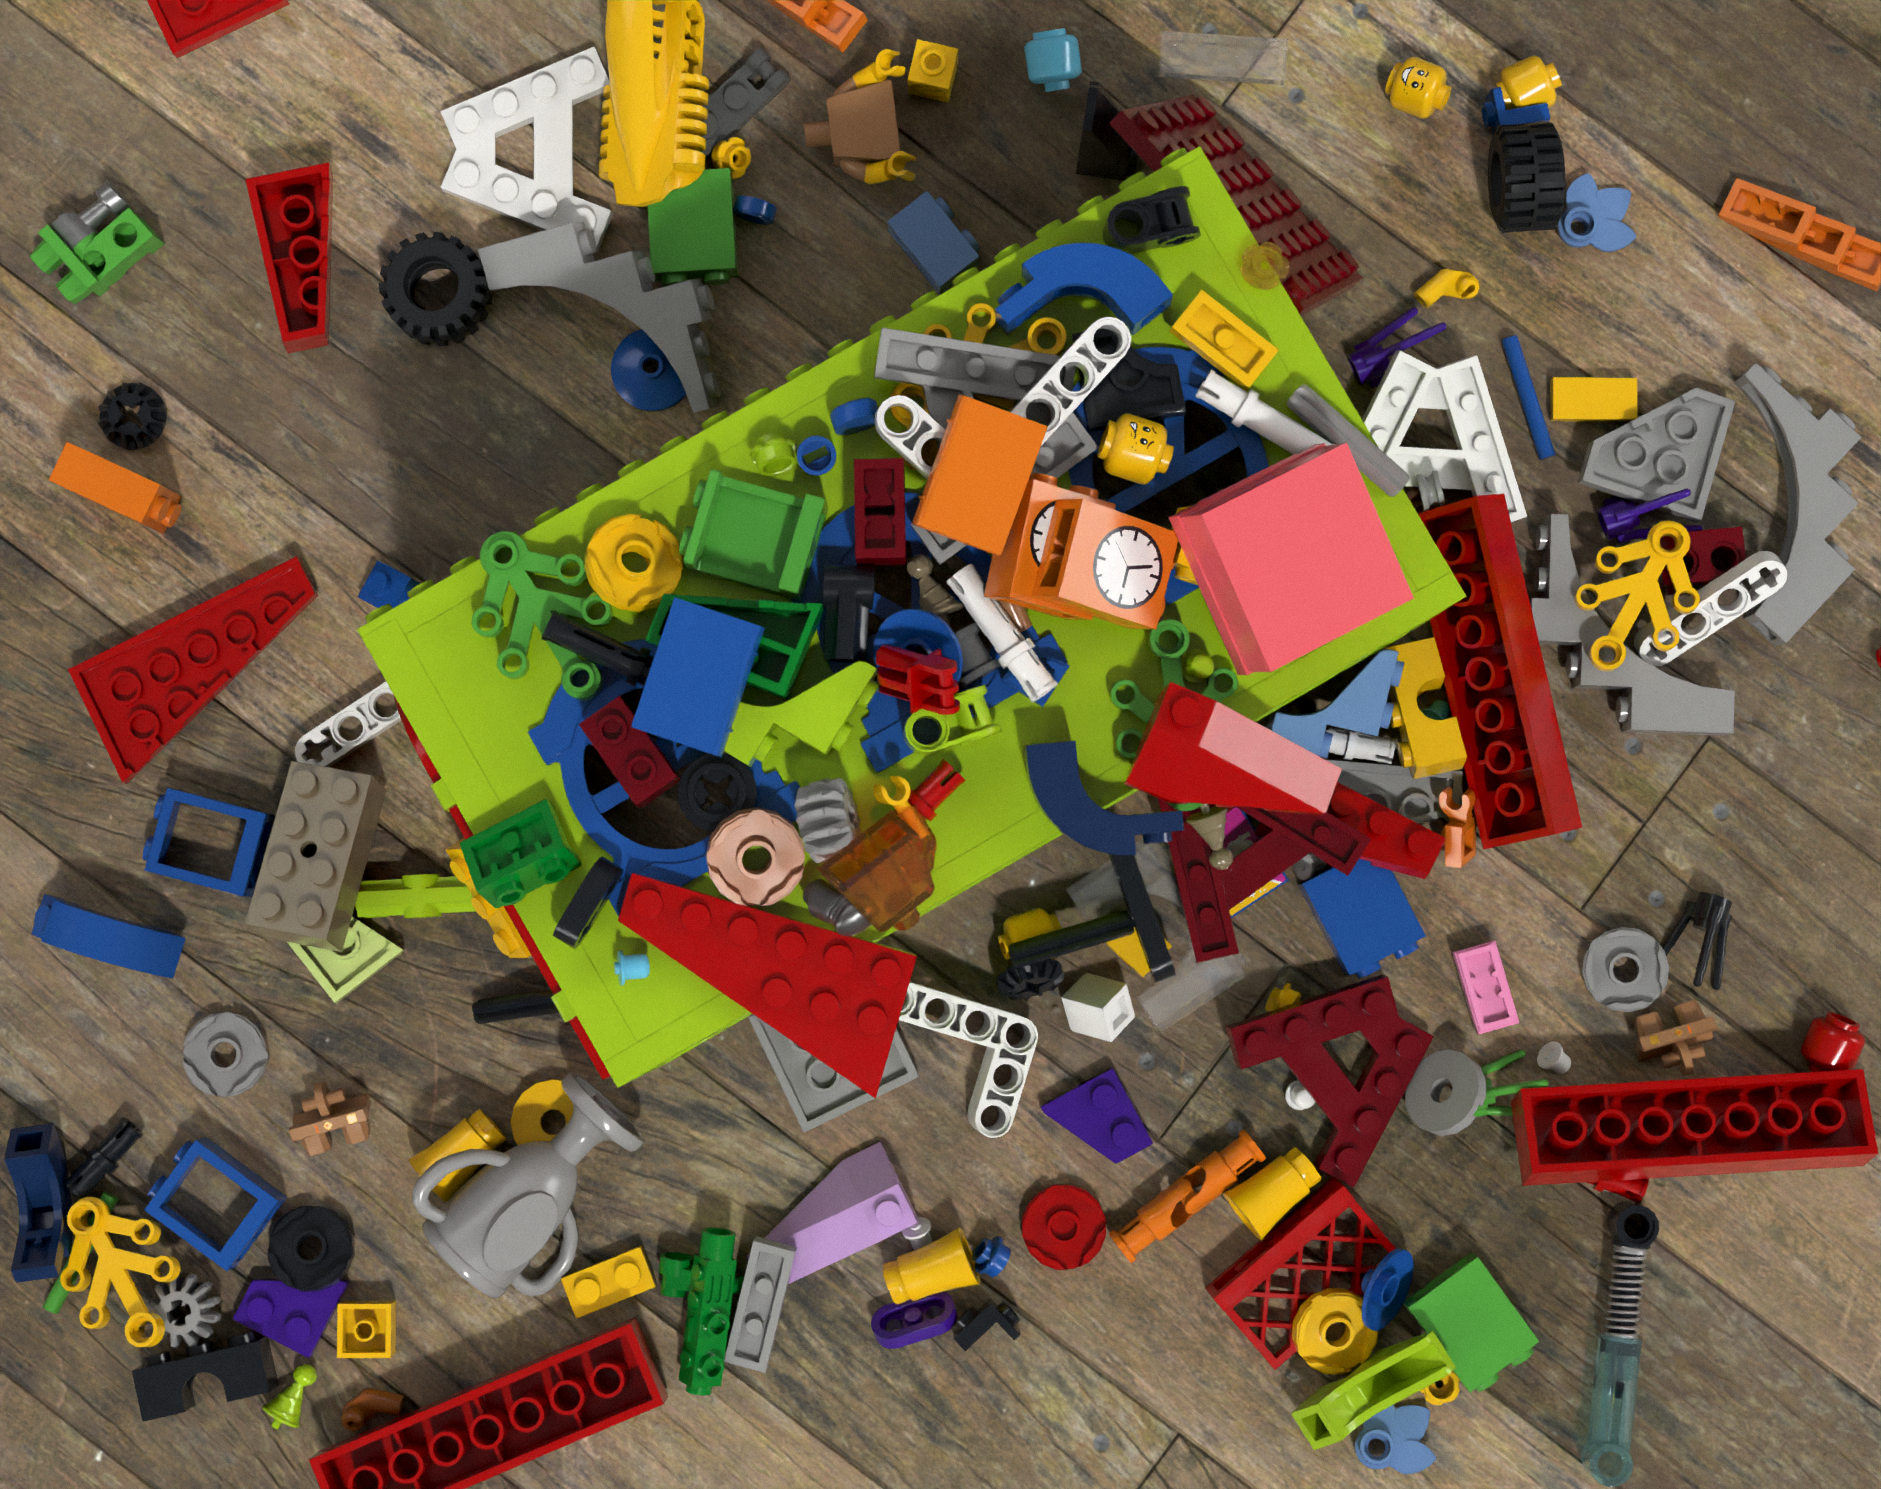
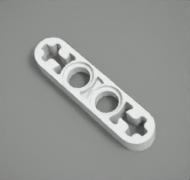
[1634,551,1787,667]
[295,682,401,767]

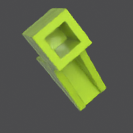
[724,661,880,767]
[1291,1330,1456,1450]

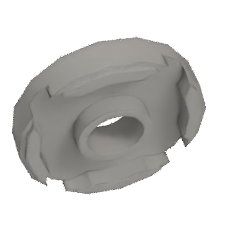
[1581,927,1669,1012]
[182,1012,270,1097]
[1405,1049,1486,1136]

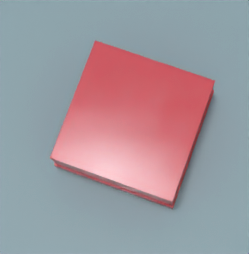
[1168,442,1414,675]

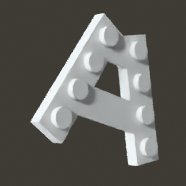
[440,46,613,253]
[1362,350,1527,522]

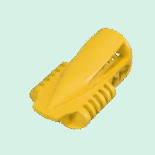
[598,0,709,207]

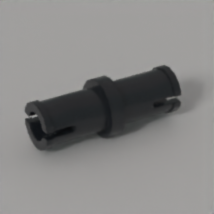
[63,1117,143,1199]

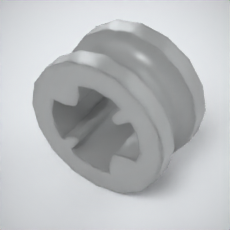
[1416,470,1445,512]

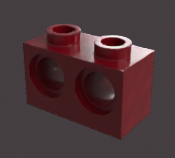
[854,458,906,565]
[1658,526,1746,596]
[579,695,681,808]

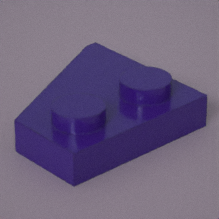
[1040,1068,1153,1164]
[233,1278,350,1358]

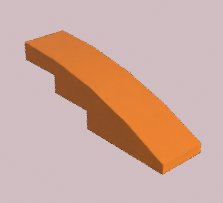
[766,0,868,53]
[1718,178,1881,292]

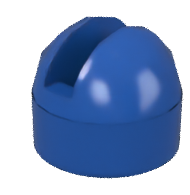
[797,436,836,475]

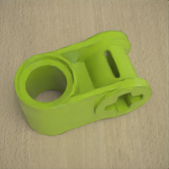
[903,685,1002,755]

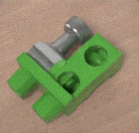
[29,181,165,304]

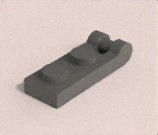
[701,48,791,161]

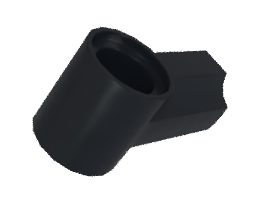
[823,563,875,662]

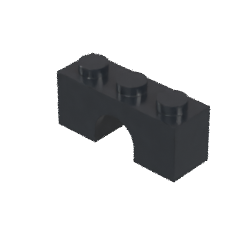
[132,1331,279,1422]

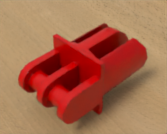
[876,645,960,715]

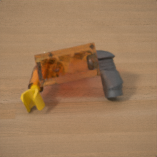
[803,776,937,936]

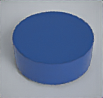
[733,195,777,225]
[830,398,878,435]

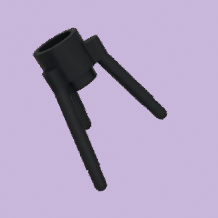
[1662,892,1732,990]

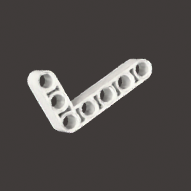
[874,317,1131,480]
[899,982,1038,1138]

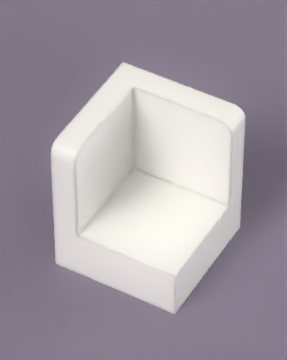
[1061,973,1135,1042]

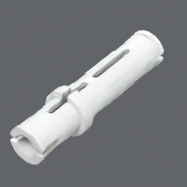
[1195,369,1334,455]
[946,564,1058,703]
[1267,714,1396,765]

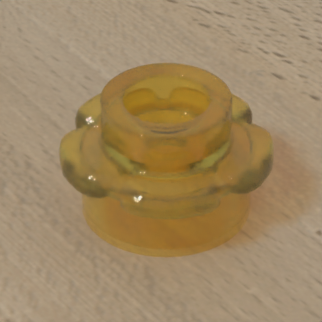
[1241,242,1289,290]

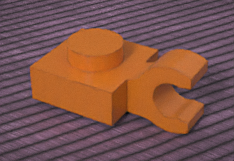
[1439,787,1476,868]

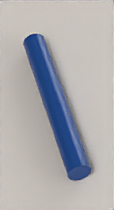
[1501,335,1556,460]

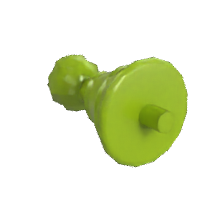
[262,1364,317,1429]

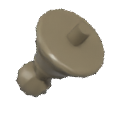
[907,554,964,627]
[1186,804,1233,870]

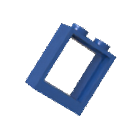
[143,788,275,897]
[144,1137,287,1271]

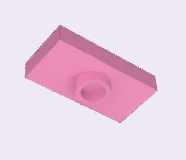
[1452,940,1519,1035]

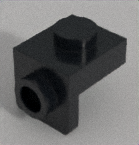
[953,1298,1021,1351]

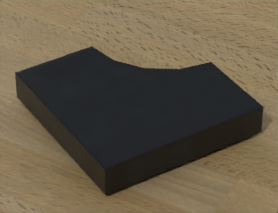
[1072,329,1186,432]

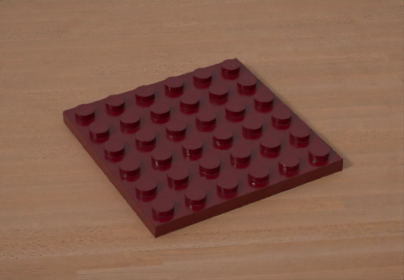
[1109,94,1363,316]

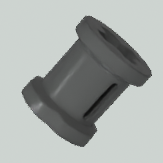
[954,623,1001,687]

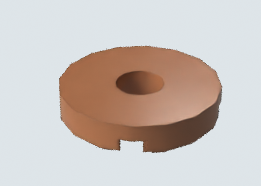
[706,807,805,906]

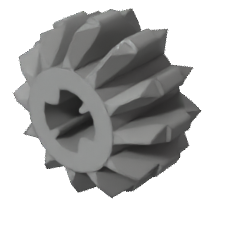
[794,778,863,863]
[146,1273,221,1348]

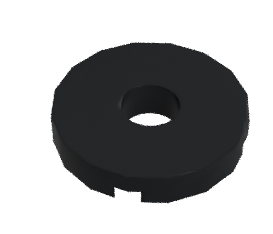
[267,1205,355,1292]

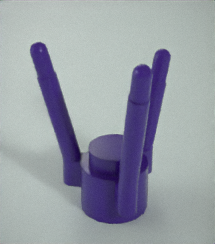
[1347,307,1447,389]
[1597,488,1703,544]

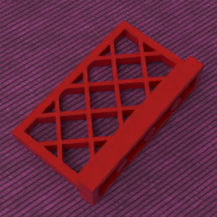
[1205,1177,1396,1370]

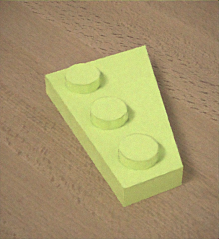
[287,917,405,1004]

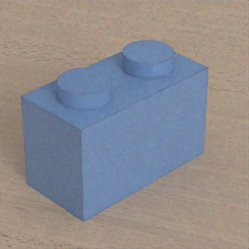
[887,191,981,295]

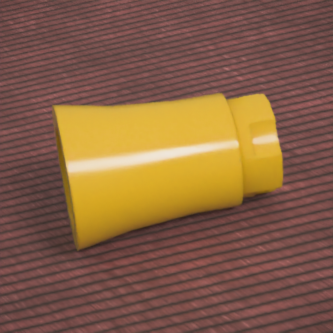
[408,1108,507,1203]
[1223,1147,1322,1241]
[882,1227,980,1305]

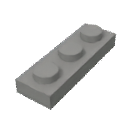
[724,1236,797,1373]

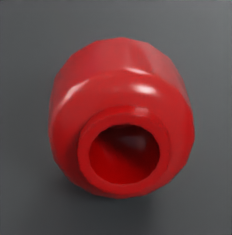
[1801,1012,1865,1072]

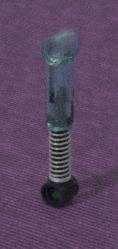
[1581,1201,1659,1487]

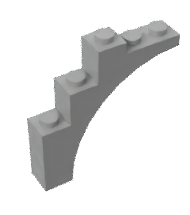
[478,222,721,413]
[1734,363,1861,647]
[1529,514,1735,736]

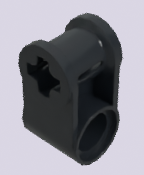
[1103,186,1201,255]

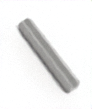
[1287,384,1410,497]

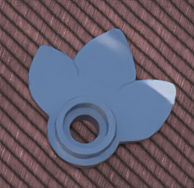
[1557,173,1636,252]
[1355,1405,1436,1474]

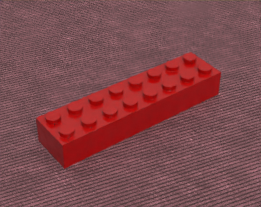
[1418,494,1583,849]
[1511,1069,1879,1186]
[309,1317,668,1489]

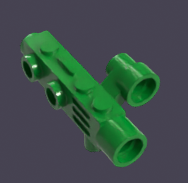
[658,1227,745,1396]

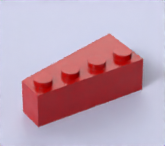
[245,162,333,354]

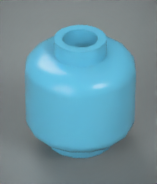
[1024,28,1082,92]

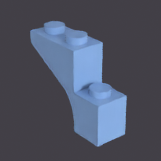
[1272,649,1404,758]

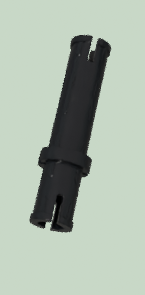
[541,610,654,686]

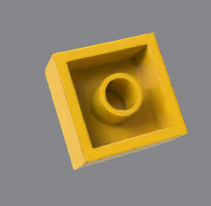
[337,1300,396,1358]

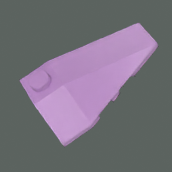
[746,1141,918,1284]

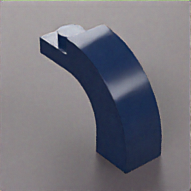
[1023,741,1184,855]
[4,1123,73,1283]

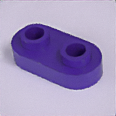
[871,1292,958,1349]

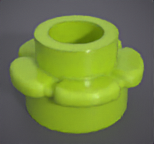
[750,433,797,475]

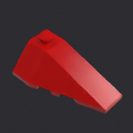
[1124,682,1342,815]

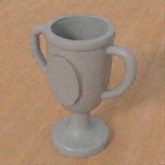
[412,1071,646,1299]

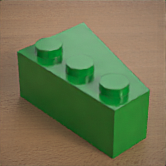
[645,594,824,701]

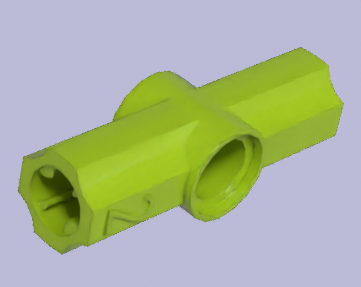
[355,874,476,918]

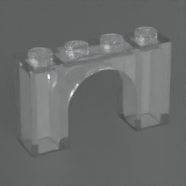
[1065,838,1247,1033]

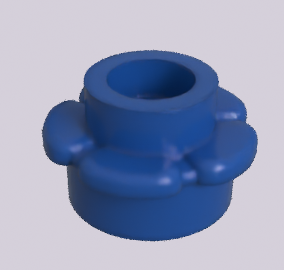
[972,1236,1011,1278]

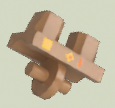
[1634,1000,1718,1076]
[288,1081,371,1157]

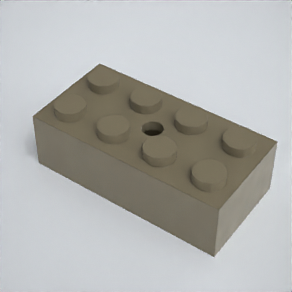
[245,761,387,952]

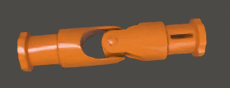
[1109,1129,1266,1264]

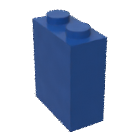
[1297,859,1426,979]

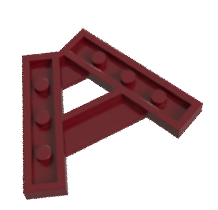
[1158,798,1371,963]
[1225,974,1434,1187]

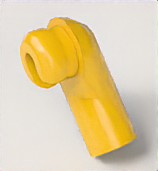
[1414,269,1480,309]

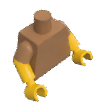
[804,49,916,185]

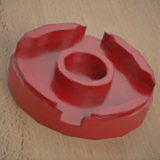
[1022,1184,1106,1270]

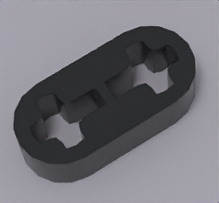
[553,856,624,949]

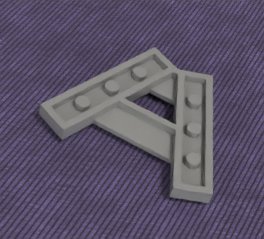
[874,328,1099,565]

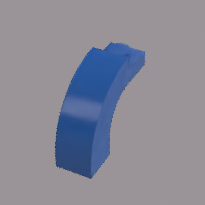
[995,243,1173,336]
[31,894,186,979]

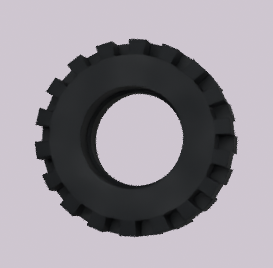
[1488,122,1565,233]
[379,232,492,346]

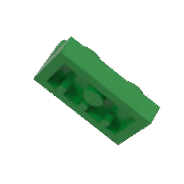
[459,799,582,908]

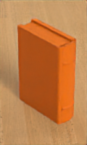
[912,395,1048,556]

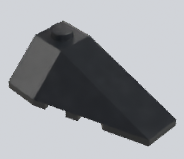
[1076,81,1138,181]

